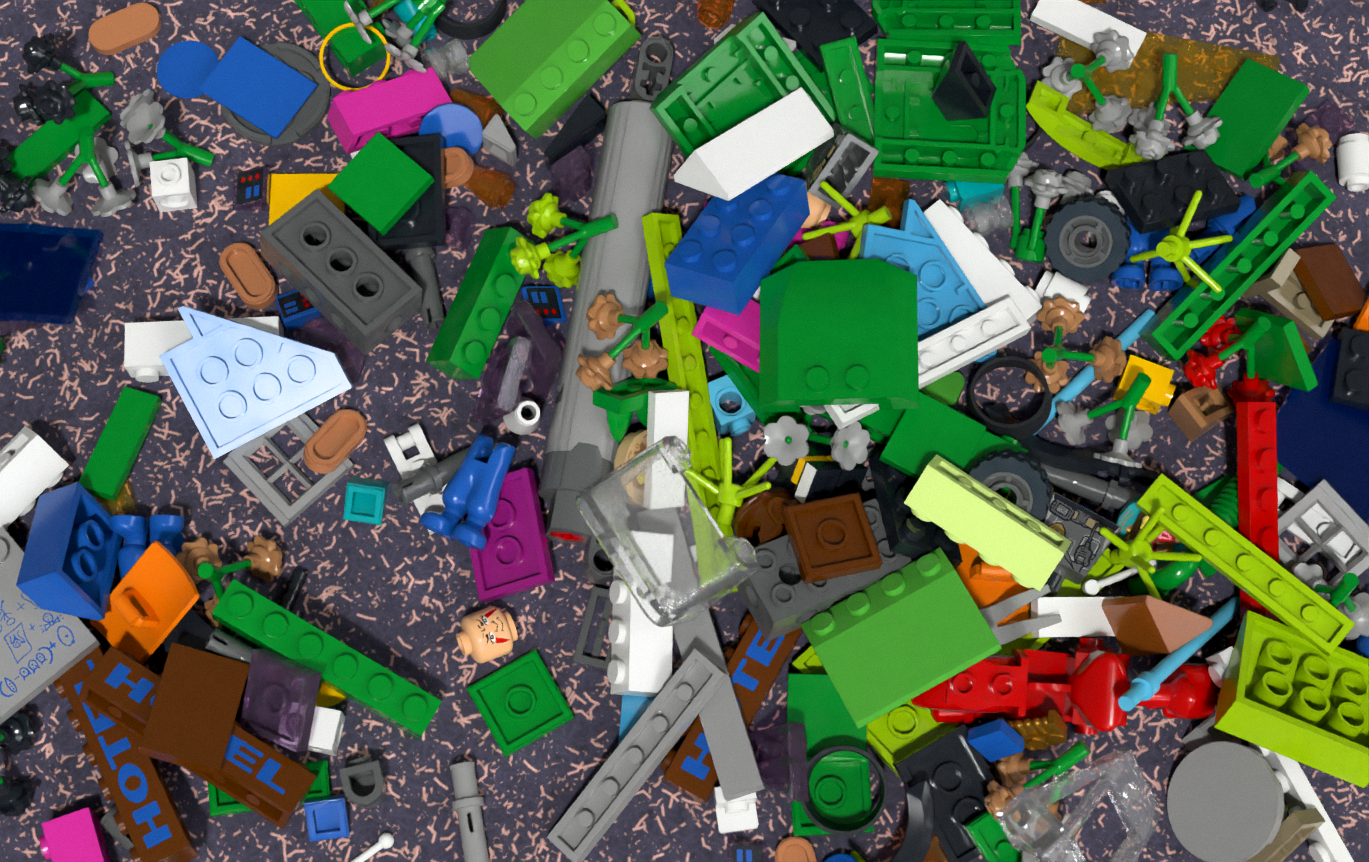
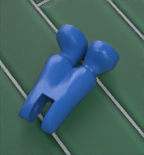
[1111,215,1184,292]
[418,433,515,551]
[110,515,184,580]

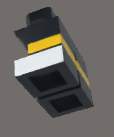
[773,443,868,503]

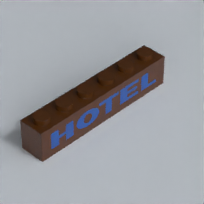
[660,612,803,806]
[53,645,199,862]
[78,646,317,829]

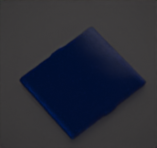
[0,223,104,324]
[1276,337,1369,524]

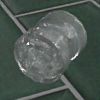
[421,37,470,83]
[964,193,1014,238]

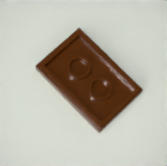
[137,642,250,776]

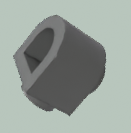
[339,757,387,809]

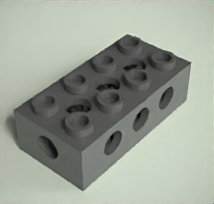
[260,189,422,356]
[730,498,912,642]

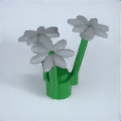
[344,0,448,73]

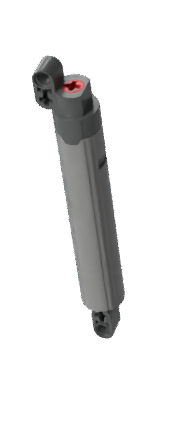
[538,36,674,584]

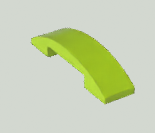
[1026,80,1165,170]

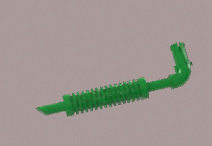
[1128,407,1307,596]

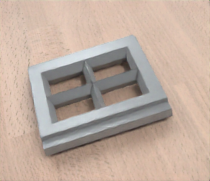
[223,413,354,528]
[1278,478,1369,602]

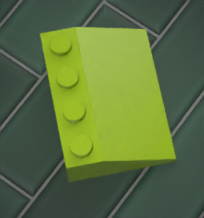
[1214,610,1369,788]

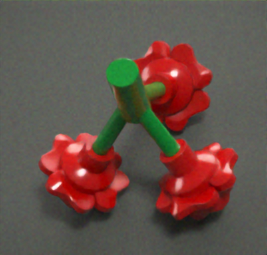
[1183,315,1275,406]

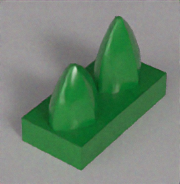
[592,376,676,443]

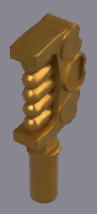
[967,710,1067,751]

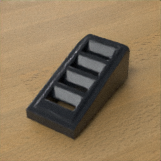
[544,95,606,171]

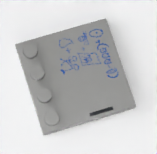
[0,526,100,725]

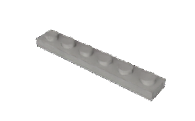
[547,648,729,862]

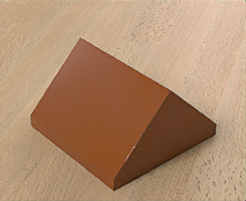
[1101,595,1213,656]

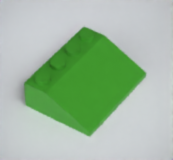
[464,0,642,140]
[800,547,1002,729]

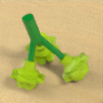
[510,192,619,288]

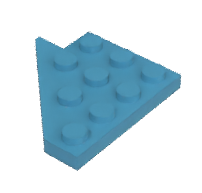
[858,199,997,365]

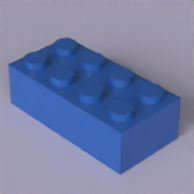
[665,173,810,315]

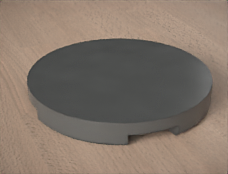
[220,41,331,146]

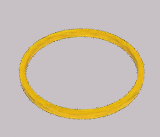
[319,23,391,92]

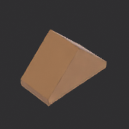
[1168,384,1236,443]

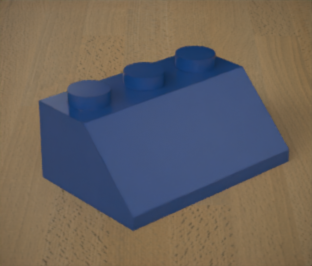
[16,482,123,621]

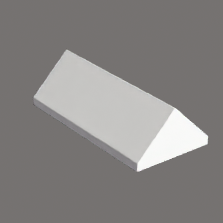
[674,87,834,201]

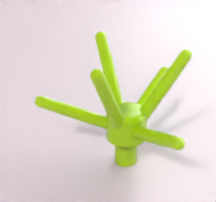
[802,181,892,260]
[1130,190,1233,293]
[675,437,777,526]
[1099,505,1202,600]

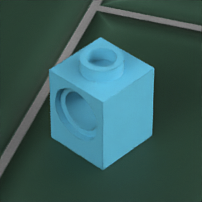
[708,375,756,436]

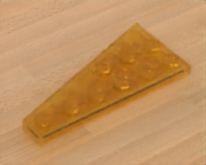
[1056,31,1280,115]

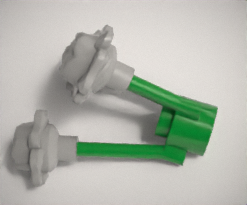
[1008,152,1095,264]

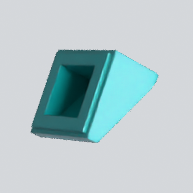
[343,476,390,525]

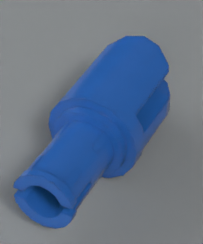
[1189,195,1257,265]

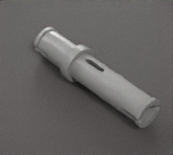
[450,762,489,862]

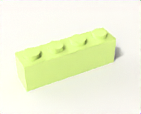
[904,455,1072,592]

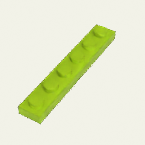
[1135,473,1355,657]

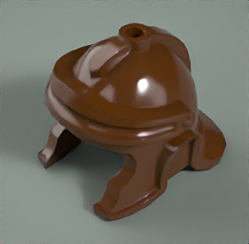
[733,487,816,547]

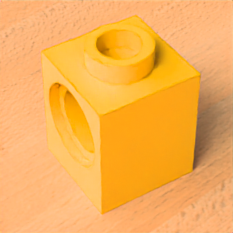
[1112,355,1176,415]

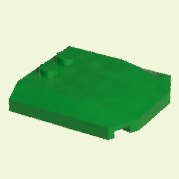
[872,0,1021,45]
[649,12,837,177]
[872,38,1026,184]
[759,259,919,413]

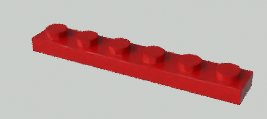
[1236,402,1280,627]

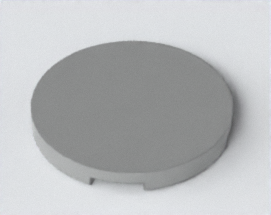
[1167,741,1284,862]

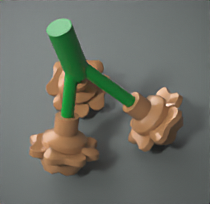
[1249,123,1332,188]
[575,293,668,391]
[1025,296,1127,394]
[175,535,282,630]
[984,740,1091,841]

